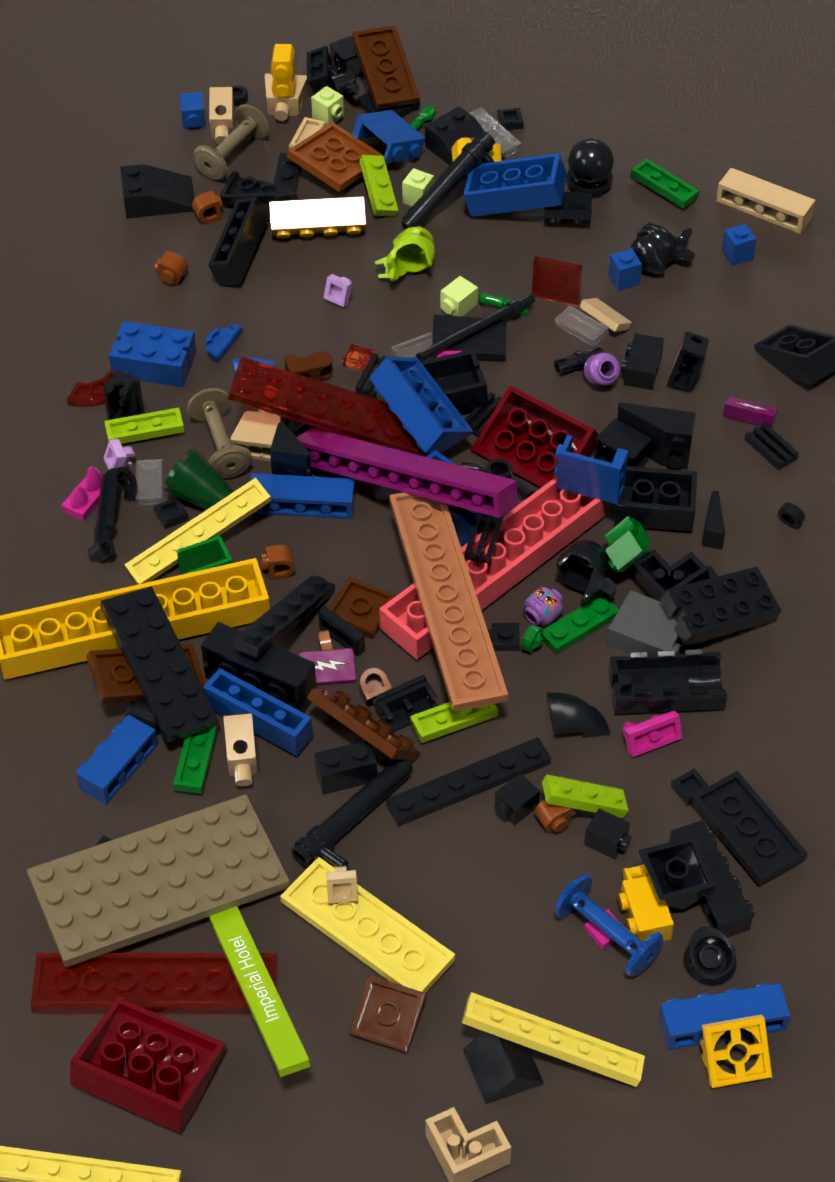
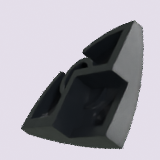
[546,692,610,738]

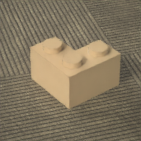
[425,1107,511,1182]

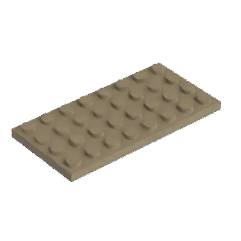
[26,794,290,968]

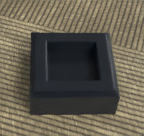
[497,108,524,131]
[153,497,189,530]
[671,769,709,806]

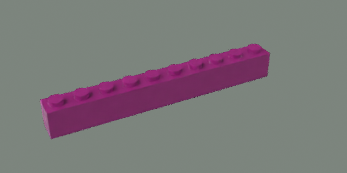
[297,428,519,518]

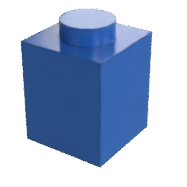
[179,92,206,129]
[722,224,757,266]
[608,248,642,291]

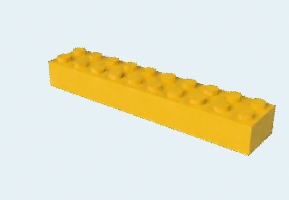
[0,558,270,680]

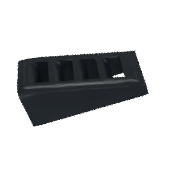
[702,491,725,549]

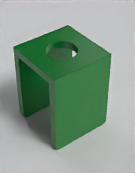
[177,535,233,574]

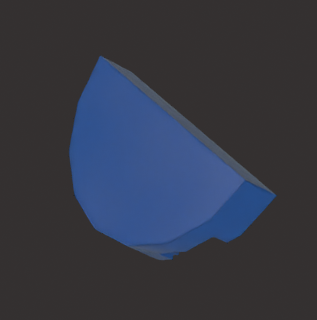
[206,324,243,363]

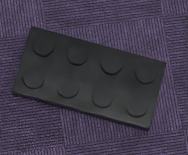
[690,771,808,886]

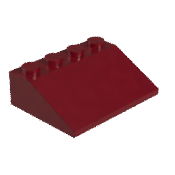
[471,385,599,488]
[70,997,226,1133]

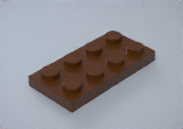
[352,25,420,110]
[87,644,205,704]
[307,688,421,762]

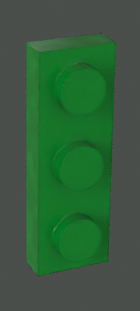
[631,158,699,209]
[542,595,619,655]
[173,718,219,794]

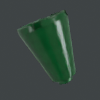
[164,449,234,510]

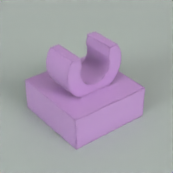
[323,274,352,307]
[104,439,135,470]

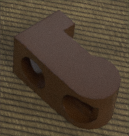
[284,351,333,389]

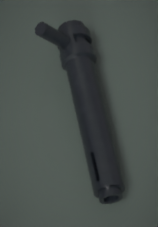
[401,130,495,229]
[291,759,413,868]

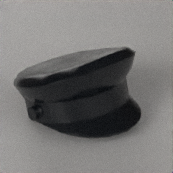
[683,926,737,986]

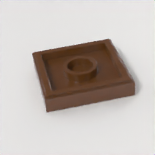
[329,577,397,639]
[349,975,427,1053]

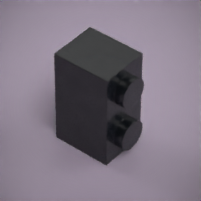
[620,333,664,390]
[314,741,377,795]

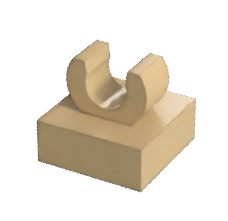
[326,866,358,903]

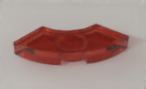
[67,371,116,407]

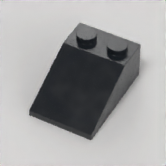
[425,106,504,179]
[120,164,195,219]
[754,325,835,385]
[617,402,696,470]

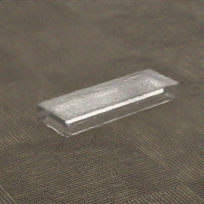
[469,107,522,158]

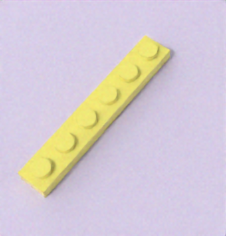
[124,478,271,584]
[462,992,645,1087]

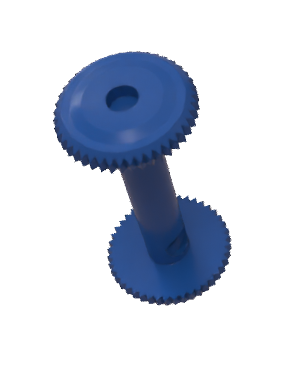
[555,875,663,976]

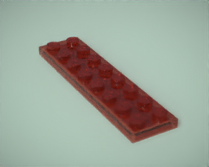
[228,356,427,457]
[30,953,278,1013]

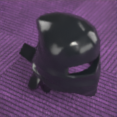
[630,221,695,274]
[556,539,617,606]

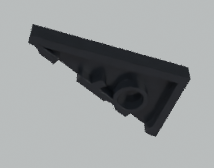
[219,171,298,206]

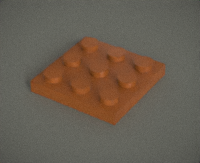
[287,122,384,192]

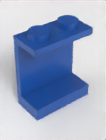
[352,110,426,163]
[554,435,628,504]

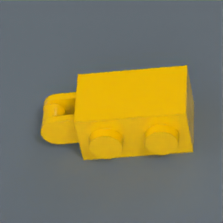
[617,865,674,941]

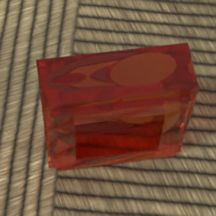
[342,343,374,372]

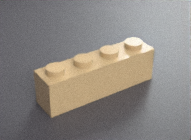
[716,168,815,234]

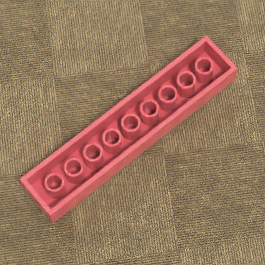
[379,477,607,660]

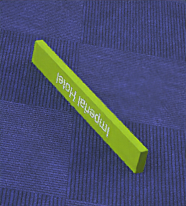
[208,906,310,1077]

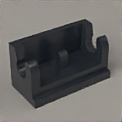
[306,45,333,95]
[103,370,144,420]
[375,674,438,733]

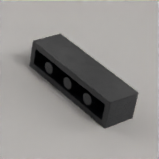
[208,197,269,286]
[669,820,755,938]

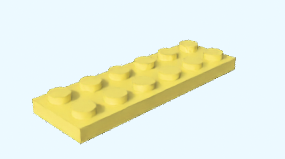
[280,857,456,993]

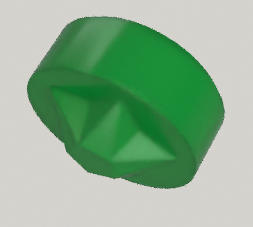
[521,624,543,653]

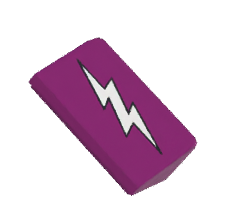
[723,396,778,428]
[299,648,356,685]

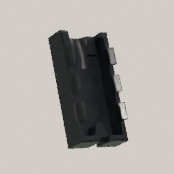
[660,566,782,646]
[609,649,727,714]

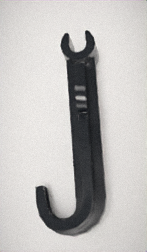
[88,467,137,563]

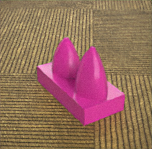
[61,466,103,521]
[622,711,682,757]

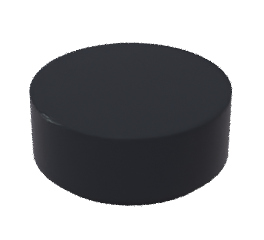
[232,85,248,106]
[778,502,805,528]

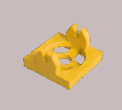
[699,1014,772,1088]

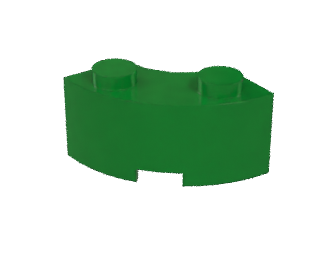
[604,516,651,573]

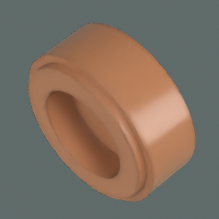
[318,630,333,650]

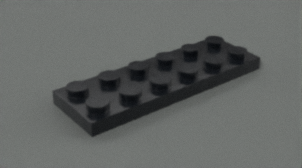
[100,586,219,743]

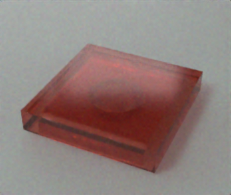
[532,256,583,306]

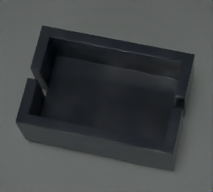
[420,349,488,412]

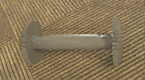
[193,104,269,180]
[187,388,252,478]

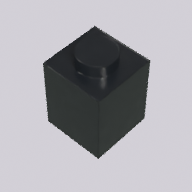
[495,773,540,826]
[584,809,632,860]

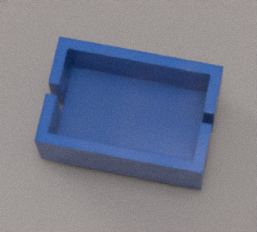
[109,321,197,387]

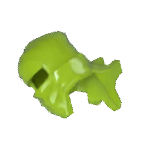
[375,226,435,281]

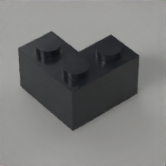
[633,549,710,602]

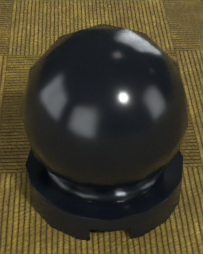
[566,138,614,199]

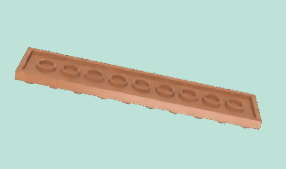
[389,492,508,712]

